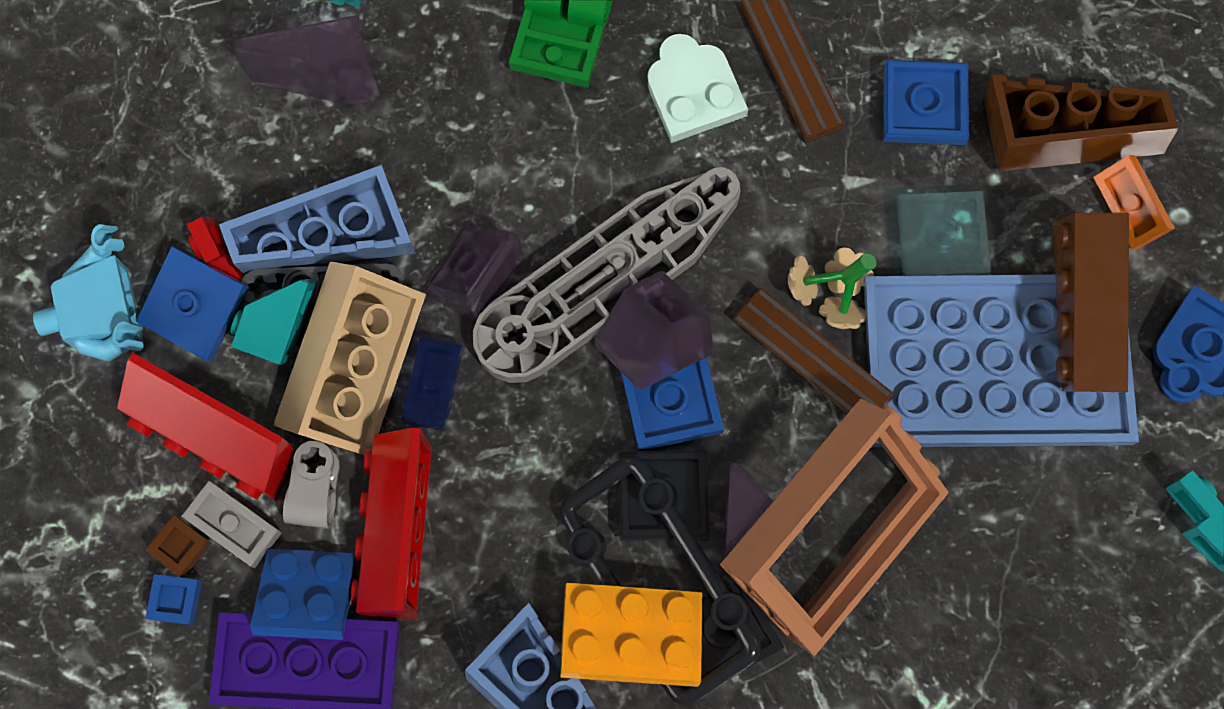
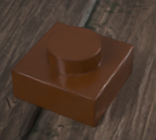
[145,515,212,578]

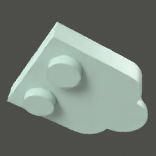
[648,34,748,143]

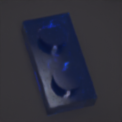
[401,338,463,431]

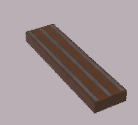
[740,0,845,144]
[733,287,894,414]

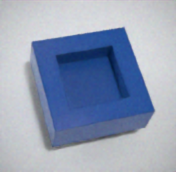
[145,574,202,626]

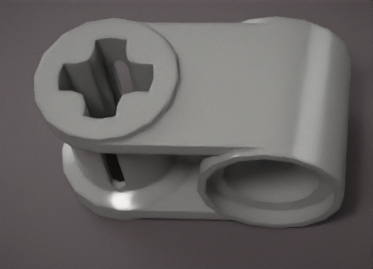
[283,440,340,529]

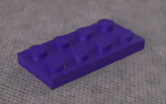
[209,613,400,709]

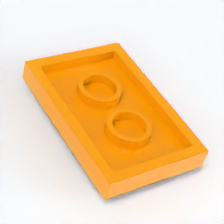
[560,583,702,687]

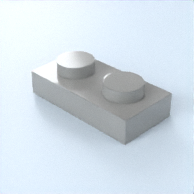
[182,481,282,569]

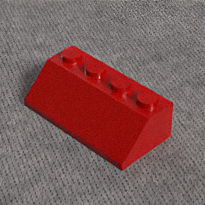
[117,353,296,500]
[351,428,432,620]

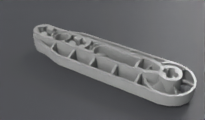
[473,167,741,383]

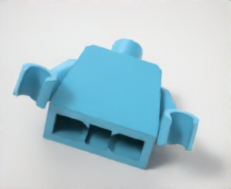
[33,224,144,361]

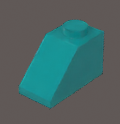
[230,279,318,365]

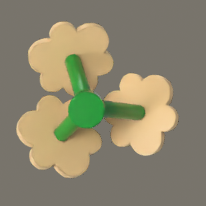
[788,247,876,329]

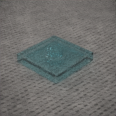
[896,191,991,276]

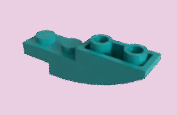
[1165,470,1224,573]

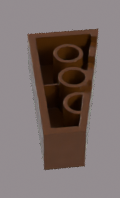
[983,74,1178,172]
[1052,212,1129,392]

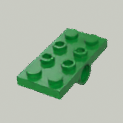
[509,0,613,88]

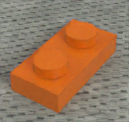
[1093,155,1175,250]

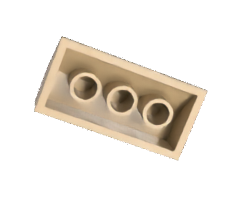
[273,262,426,455]

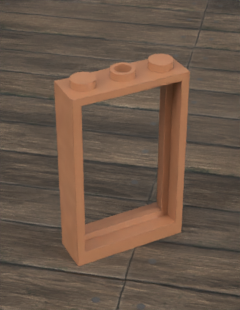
[720,399,949,657]

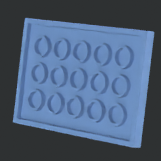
[864,275,1139,447]

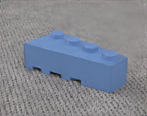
[219,165,416,274]
[465,603,597,709]

